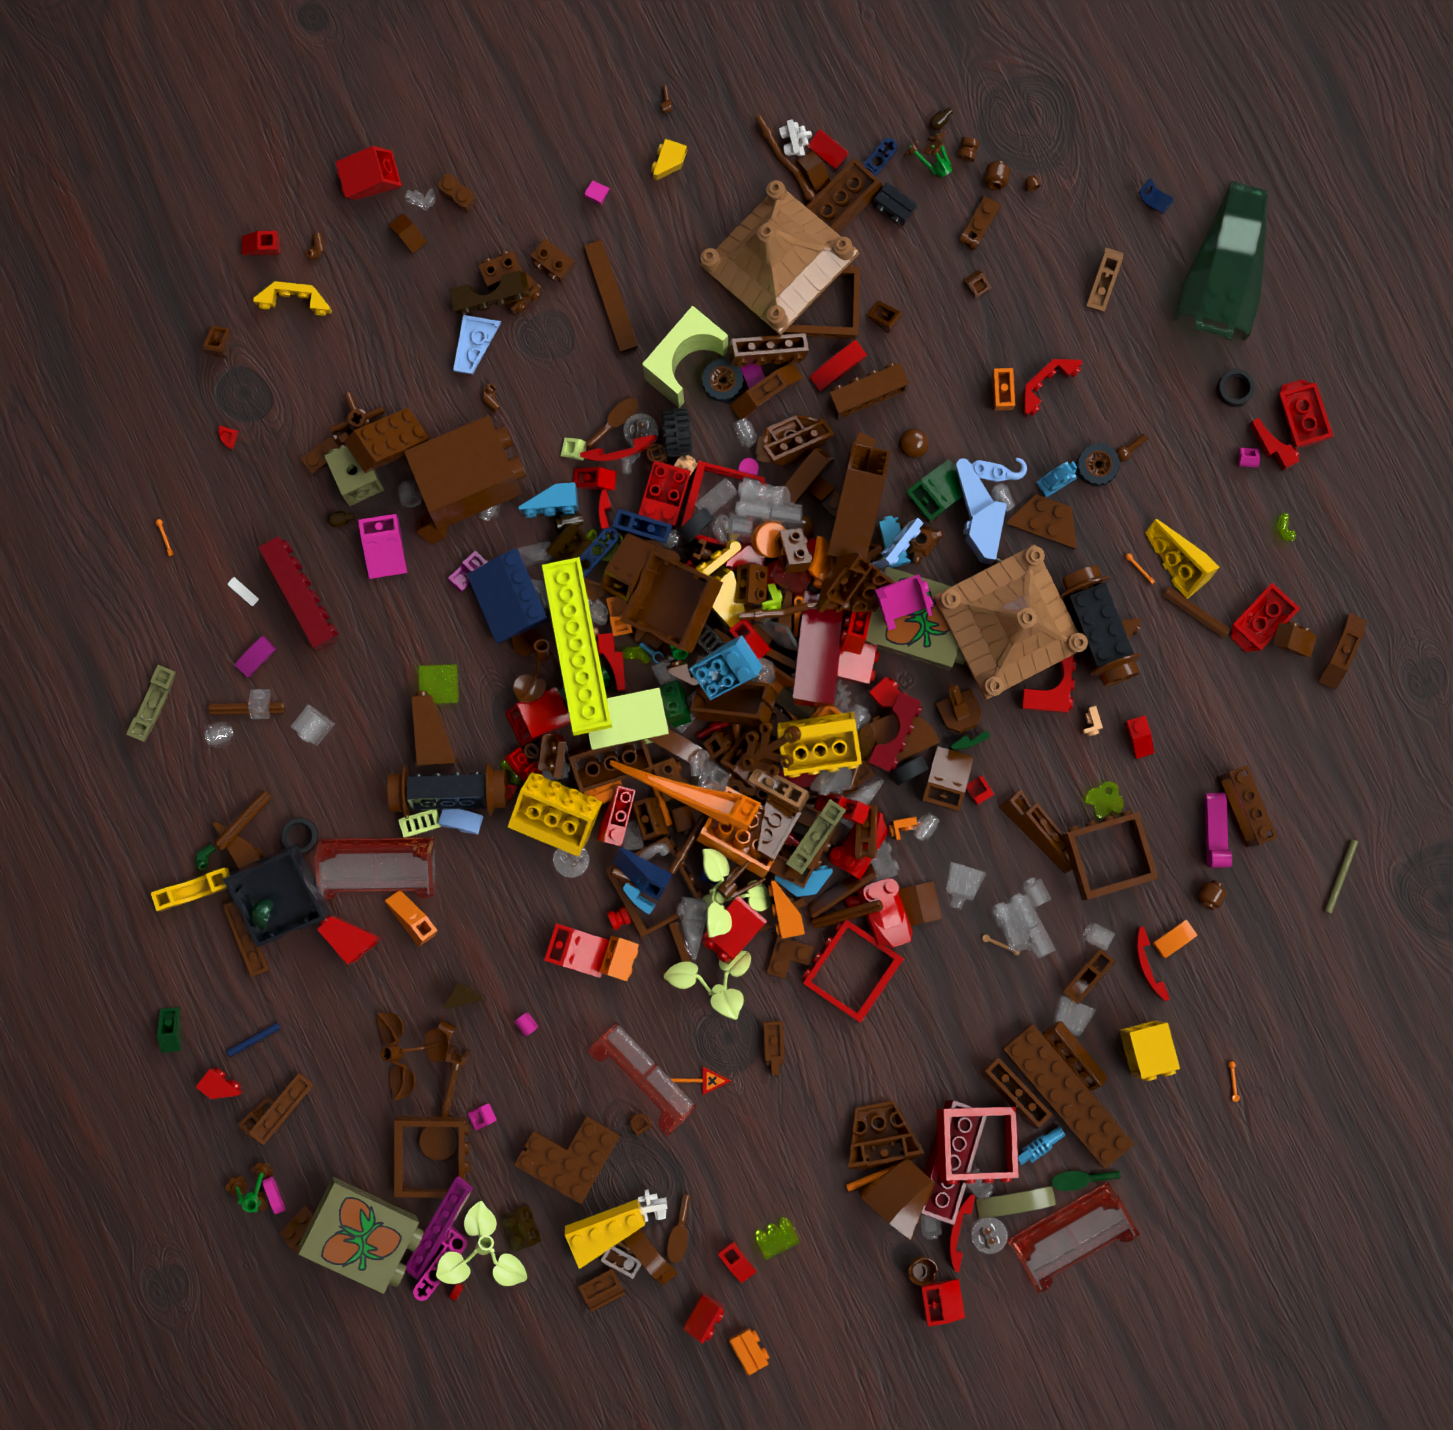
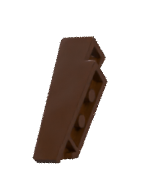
[999,789,1073,873]

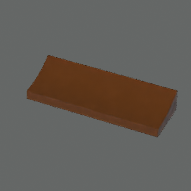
[806,158,883,234]

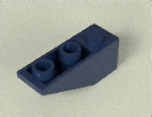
[613,847,672,901]

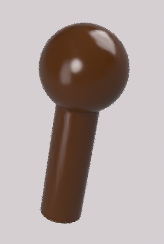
[1116,433,1148,461]

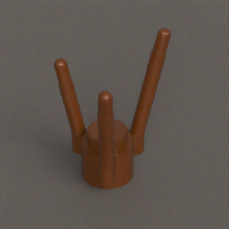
[717,861,766,899]

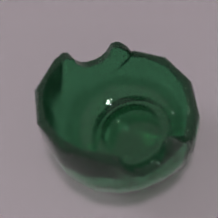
[250,898,274,930]

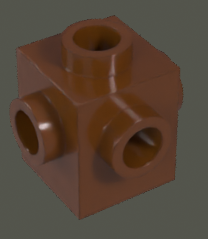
[703,730,736,759]

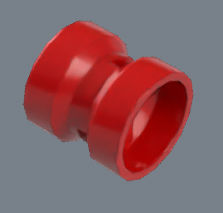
[607,905,632,930]

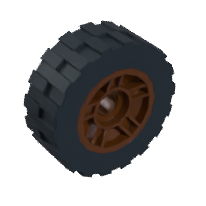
[702,358,744,402]
[1076,443,1120,487]

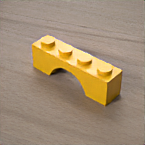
[151,868,229,911]

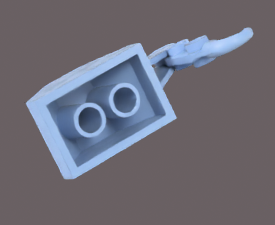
[955,458,1027,564]

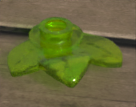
[1085,781,1124,818]

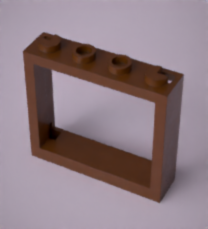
[782,264,860,339]
[1218,765,1278,847]
[1062,810,1159,901]
[605,836,703,938]
[394,1116,470,1198]

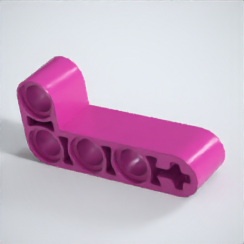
[1205,793,1232,868]
[413,1226,468,1301]

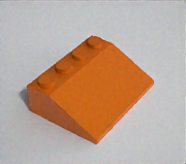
[696,786,774,878]

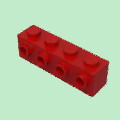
[840,610,872,655]

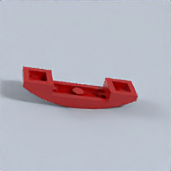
[580,435,657,461]
[1135,926,1170,1001]
[949,1193,975,1272]

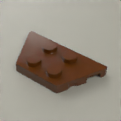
[1006,494,1077,550]

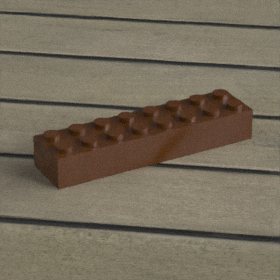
[1001,1023,1134,1169]

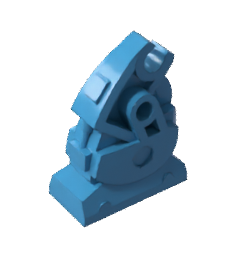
[1035,462,1077,498]

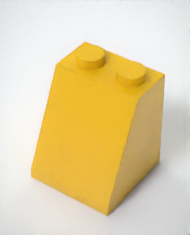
[711,566,745,628]

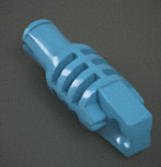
[1018,1126,1066,1165]

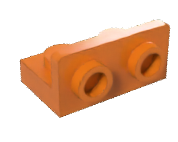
[888,817,918,840]

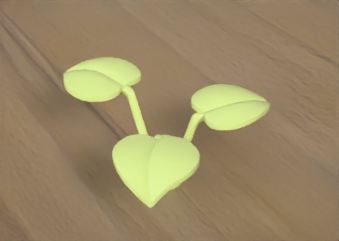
[702,849,771,938]
[664,951,751,1020]
[436,1201,527,1286]

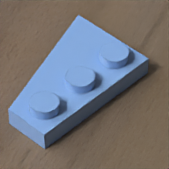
[453,315,501,375]
[872,518,923,569]

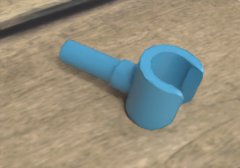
[639,643,664,663]

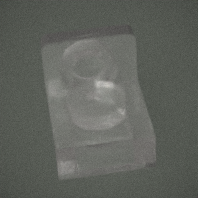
[405,188,436,211]

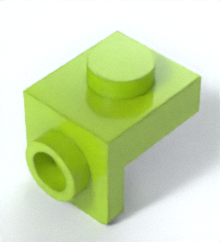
[761,583,783,611]

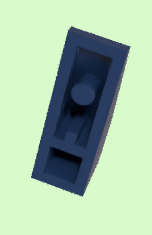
[612,509,673,544]

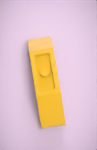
[253,281,332,316]

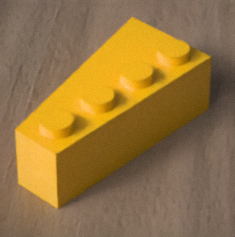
[565,1199,645,1269]

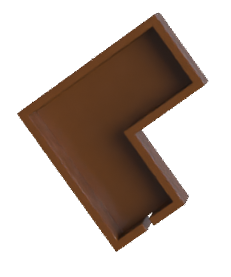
[514,1115,621,1204]

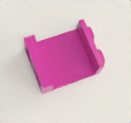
[875,574,934,630]

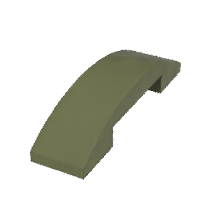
[126,665,176,742]
[786,799,846,874]
[976,1186,1056,1219]

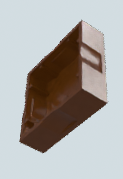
[621,550,723,653]

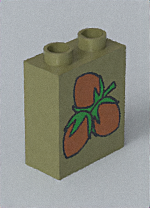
[865,566,965,671]
[297,1177,424,1294]

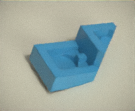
[623,883,656,915]

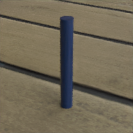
[227,1022,281,1057]

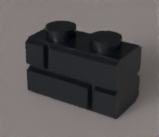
[873,182,918,226]

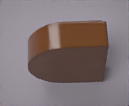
[630,1113,653,1136]

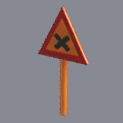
[666,1067,731,1095]

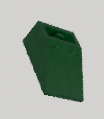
[905,459,963,524]

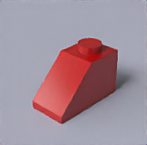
[573,467,617,491]
[1124,715,1154,759]

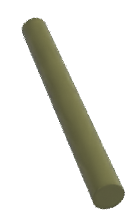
[1324,839,1358,914]

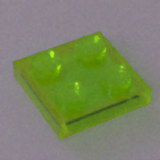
[419,664,459,704]

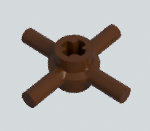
[330,392,386,434]

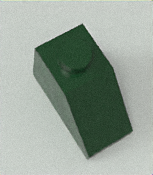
[157,1007,182,1053]

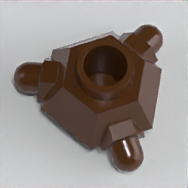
[901,523,943,565]

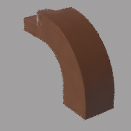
[624,1228,678,1286]

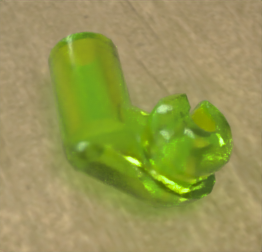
[1279,513,1296,541]
[623,646,652,666]
[501,759,522,785]

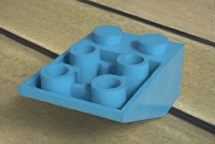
[519,482,579,518]
[689,635,763,700]

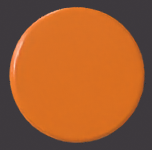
[751,522,786,558]

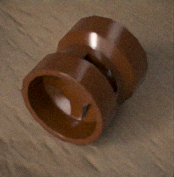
[957,137,980,162]
[647,444,666,464]

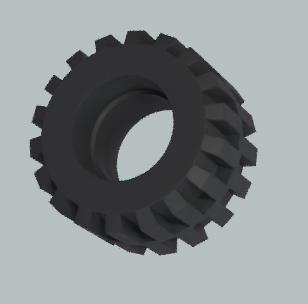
[662,407,692,457]

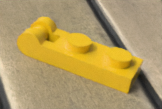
[695,540,741,575]

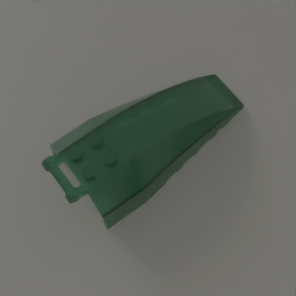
[1173,181,1268,341]

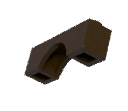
[449,270,530,316]

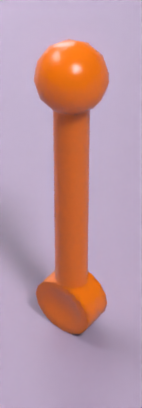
[155,519,174,556]
[1125,553,1155,585]
[1228,1061,1240,1102]

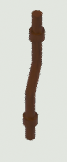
[755,115,816,203]
[738,601,819,621]

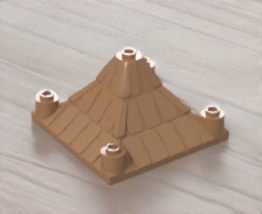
[700,180,860,336]
[933,544,1088,700]

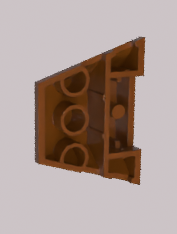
[817,553,895,612]
[848,1100,925,1169]
[858,1158,935,1241]

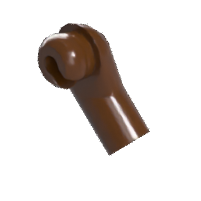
[306,233,324,260]
[483,383,501,412]
[610,867,634,888]

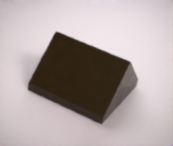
[444,982,486,1010]

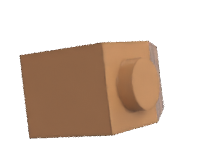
[1087,247,1124,312]
[748,769,809,812]

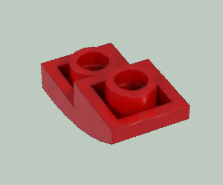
[505,747,545,782]

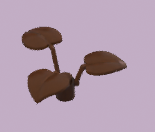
[512,629,560,703]
[377,1013,450,1101]

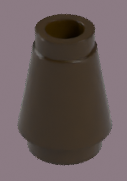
[554,514,583,532]

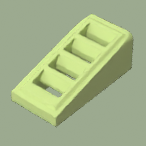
[398,810,441,838]

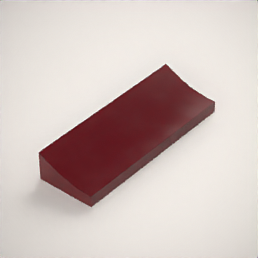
[793,591,844,707]
[921,1100,987,1225]

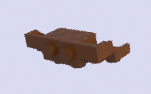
[768,804,840,889]

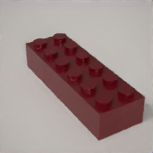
[258,536,339,651]

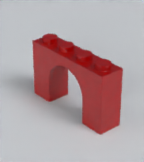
[1021,655,1076,714]

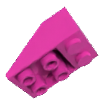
[358,514,407,579]

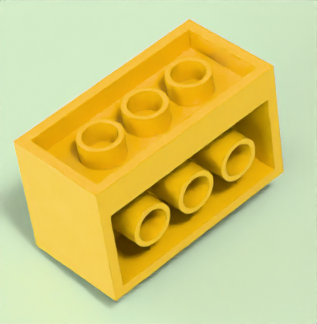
[777,712,862,778]
[508,772,602,857]
[1119,1020,1180,1081]

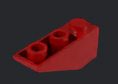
[597,785,636,846]

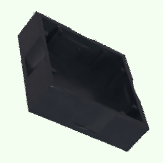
[223,844,330,947]

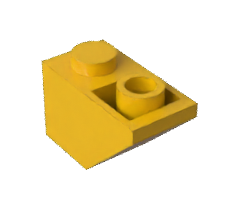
[651,139,687,180]

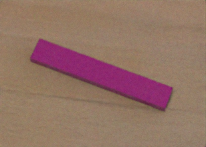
[406,1176,473,1280]

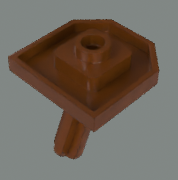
[936,685,983,733]

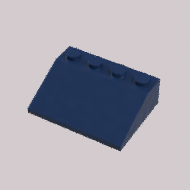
[467,548,549,644]

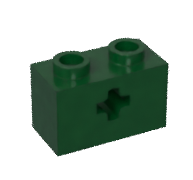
[659,680,692,728]

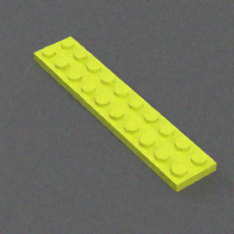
[542,557,613,736]

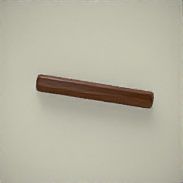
[1163,587,1230,638]
[208,702,285,715]
[215,791,271,850]
[811,900,883,929]

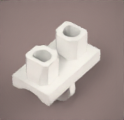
[779,119,812,157]
[638,1189,667,1222]

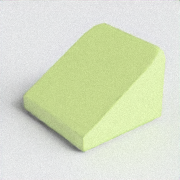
[561,438,587,461]

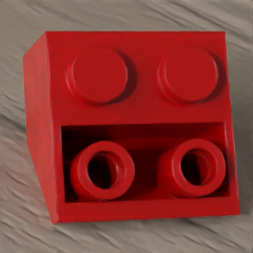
[920,1278,965,1327]
[683,1293,724,1344]

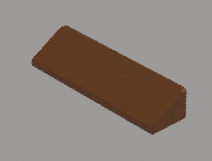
[808,863,879,918]
[1042,1021,1107,1091]

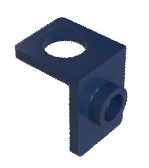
[1138,178,1174,214]

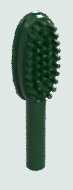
[1052,1171,1121,1191]

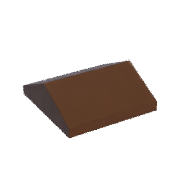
[898,881,942,926]

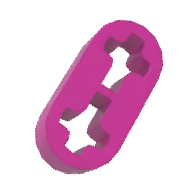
[263,1177,285,1215]

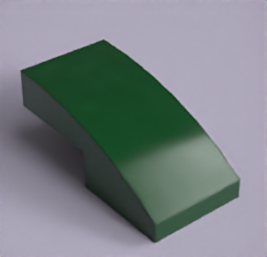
[950,730,991,751]

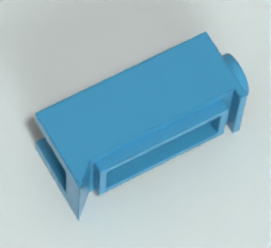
[878,516,911,568]

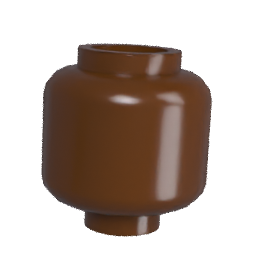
[984,161,1010,191]
[1198,880,1227,910]

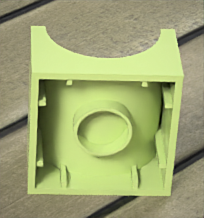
[642,306,728,408]
[588,688,669,750]

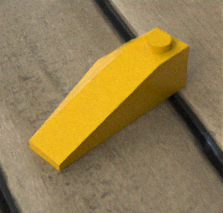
[1145,519,1220,599]

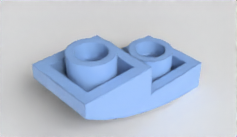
[438,809,483,834]

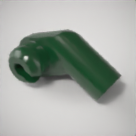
[195,843,216,871]

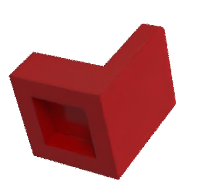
[966,775,994,806]

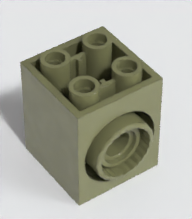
[324,446,384,506]

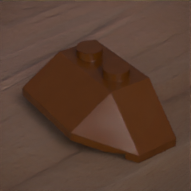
[762,415,834,466]

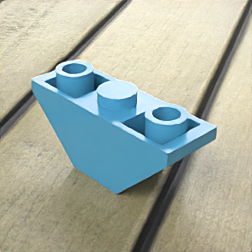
[775,865,833,897]

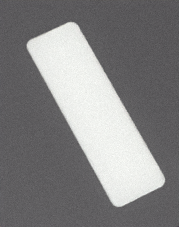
[228,577,259,606]

